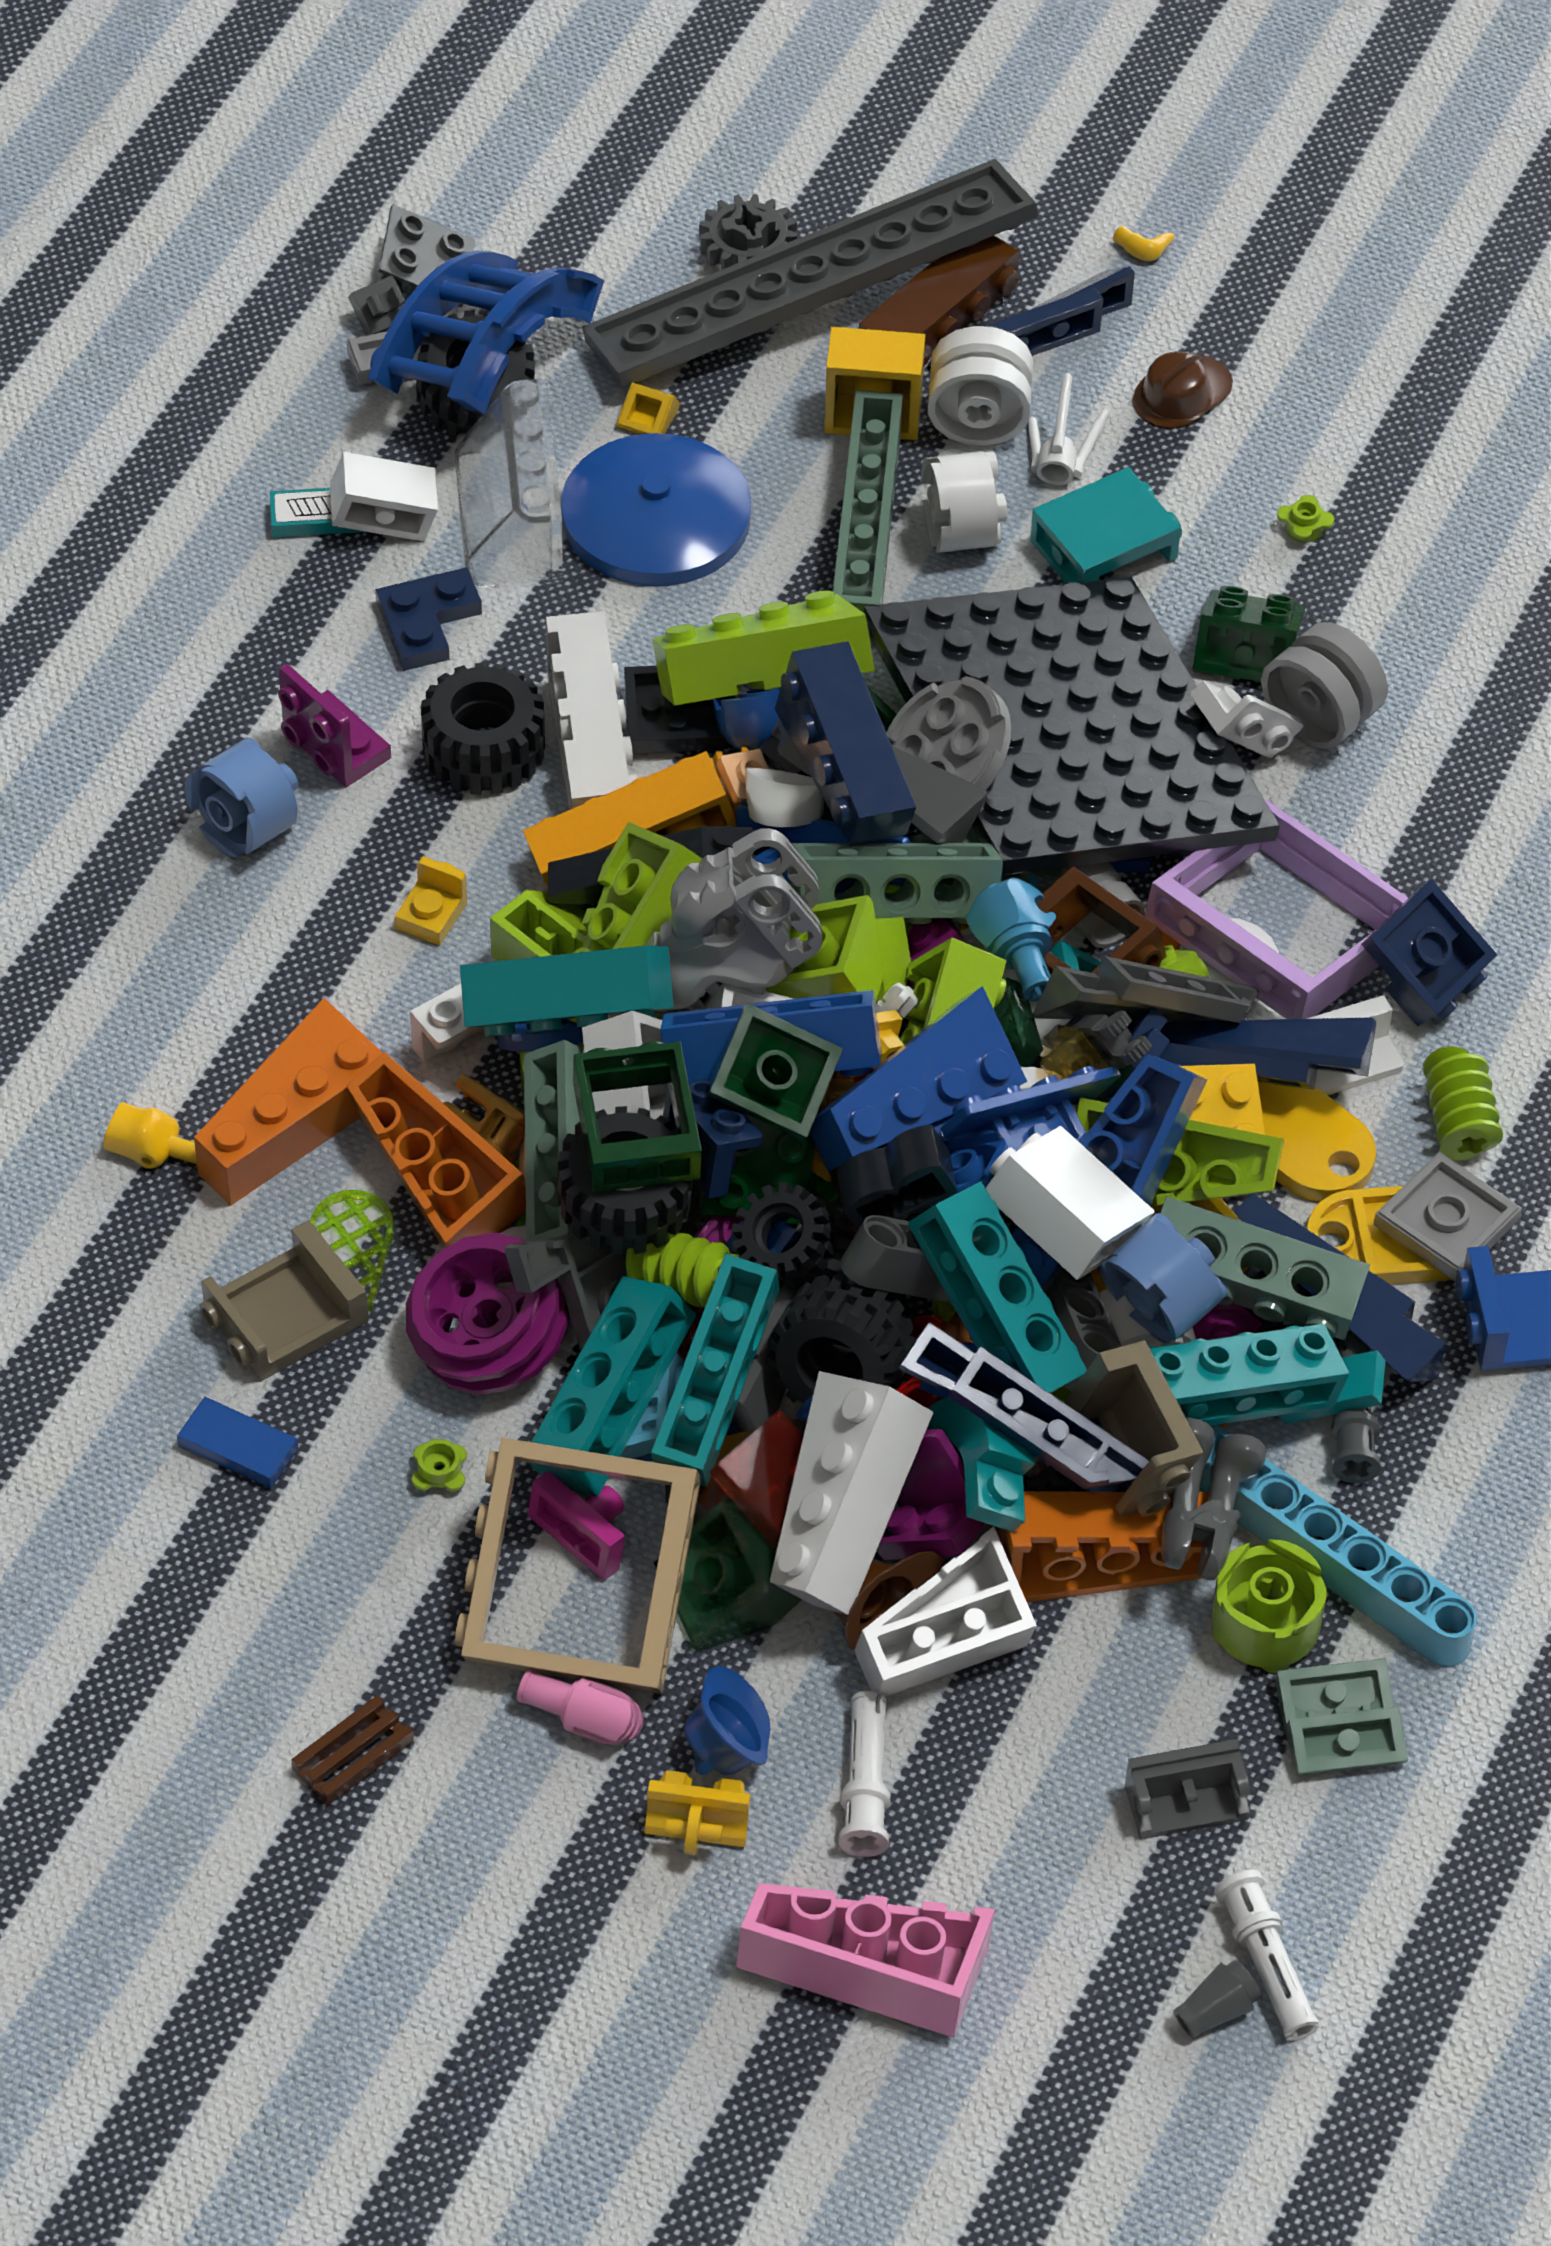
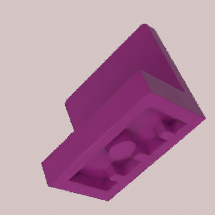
[278,664,391,788]
[877,1429,986,1560]

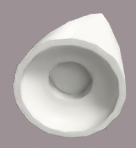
[745,768,825,827]

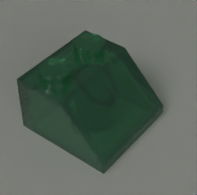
[653,1496,802,1651]

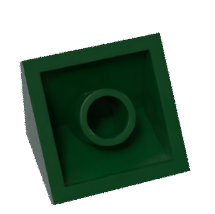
[707,1003,843,1141]

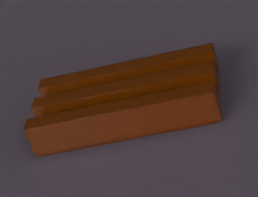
[291,1695,414,1805]

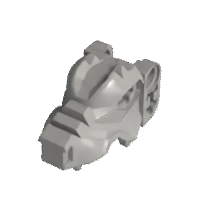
[647,828,822,1012]

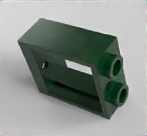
[573,1041,702,1192]

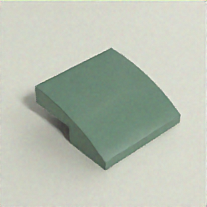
[1274,1658,1408,1776]

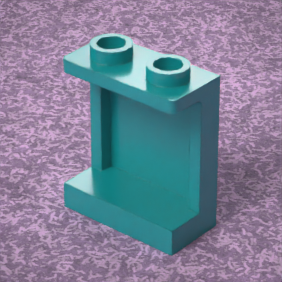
[1030,467,1182,584]

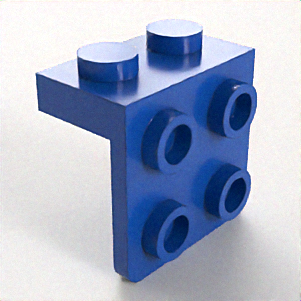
[1456,1246,1551,1371]

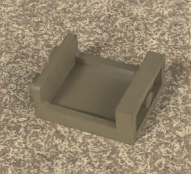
[199,1220,369,1381]
[1064,1340,1204,1517]

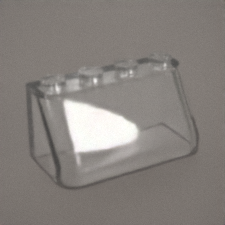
[455,378,562,588]

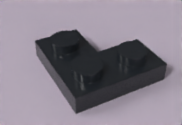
[624,665,728,754]

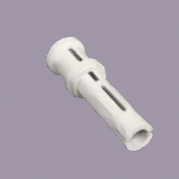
[839,1691,890,1857]
[1214,1869,1319,2041]

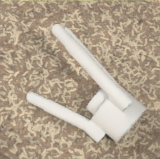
[1028,373,1109,485]

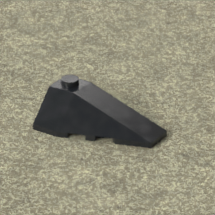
[548,826,754,904]

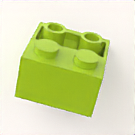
[490,890,588,961]

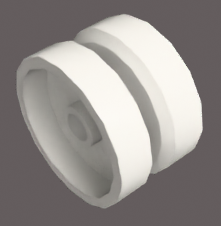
[928,326,1033,446]

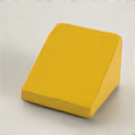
[616,382,681,434]

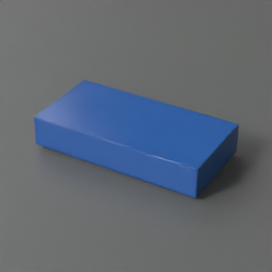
[177,1396,298,1489]

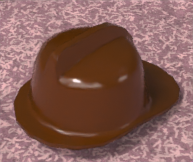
[1133,351,1233,429]
[832,1551,946,1650]

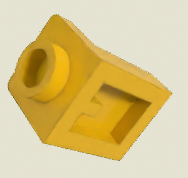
[394,856,467,946]

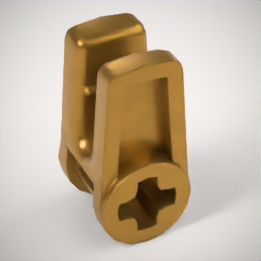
[443,1073,525,1164]

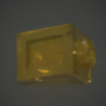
[1040,1024,1108,1080]

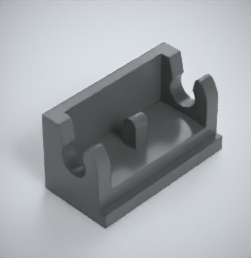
[1125,1739,1251,1840]

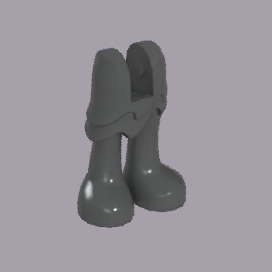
[1161,1418,1267,1581]

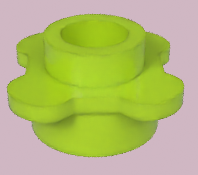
[1277,495,1334,543]
[412,1439,467,1492]

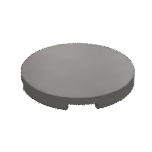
[886,676,1011,790]

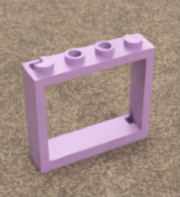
[1144,799,1408,1019]

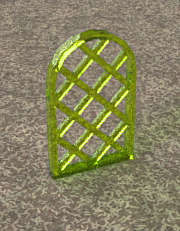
[310,1190,393,1312]

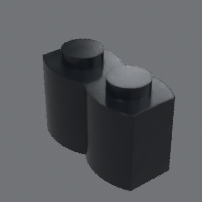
[837,1125,958,1230]

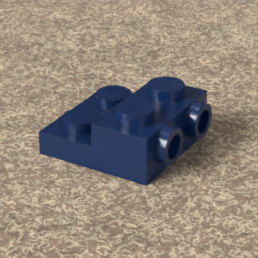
[1361,879,1497,1027]

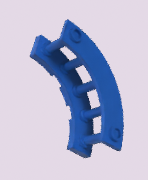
[368,251,605,414]

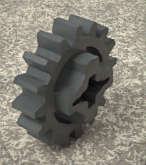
[699,194,798,270]

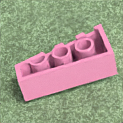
[736,1883,995,2038]

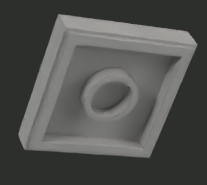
[1373,1151,1522,1282]

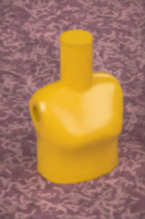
[103,1102,197,1169]

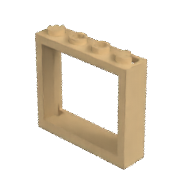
[455,1437,701,1694]

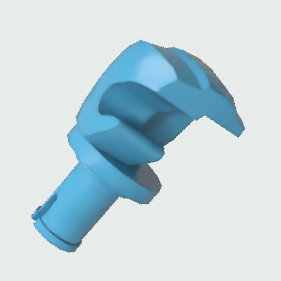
[966,878,1056,1002]

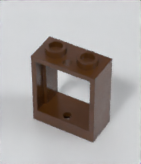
[1037,866,1167,976]

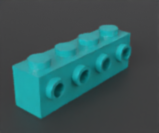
[460,946,674,1037]
[1149,1324,1350,1426]

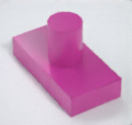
[528,1471,625,1581]

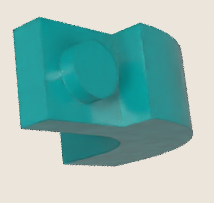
[926,1397,1035,1532]

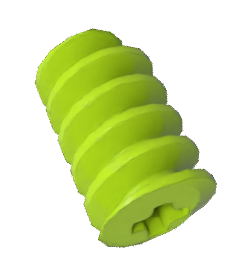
[1422,1046,1503,1161]
[626,1233,739,1308]

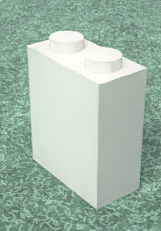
[986,1126,1155,1280]

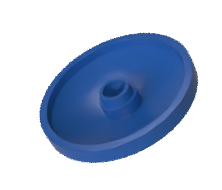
[561,433,751,586]

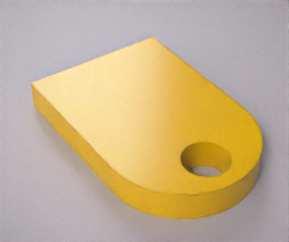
[1258,1082,1376,1202]
[1307,1186,1452,1285]

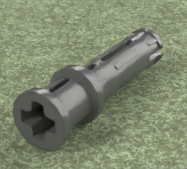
[1331,1331,1381,1483]

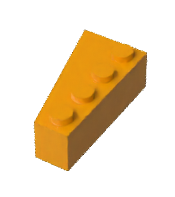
[523,751,737,888]

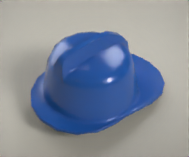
[684,1666,771,1776]

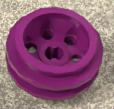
[405,1233,568,1395]

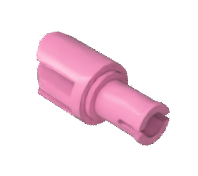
[517,1669,644,1745]

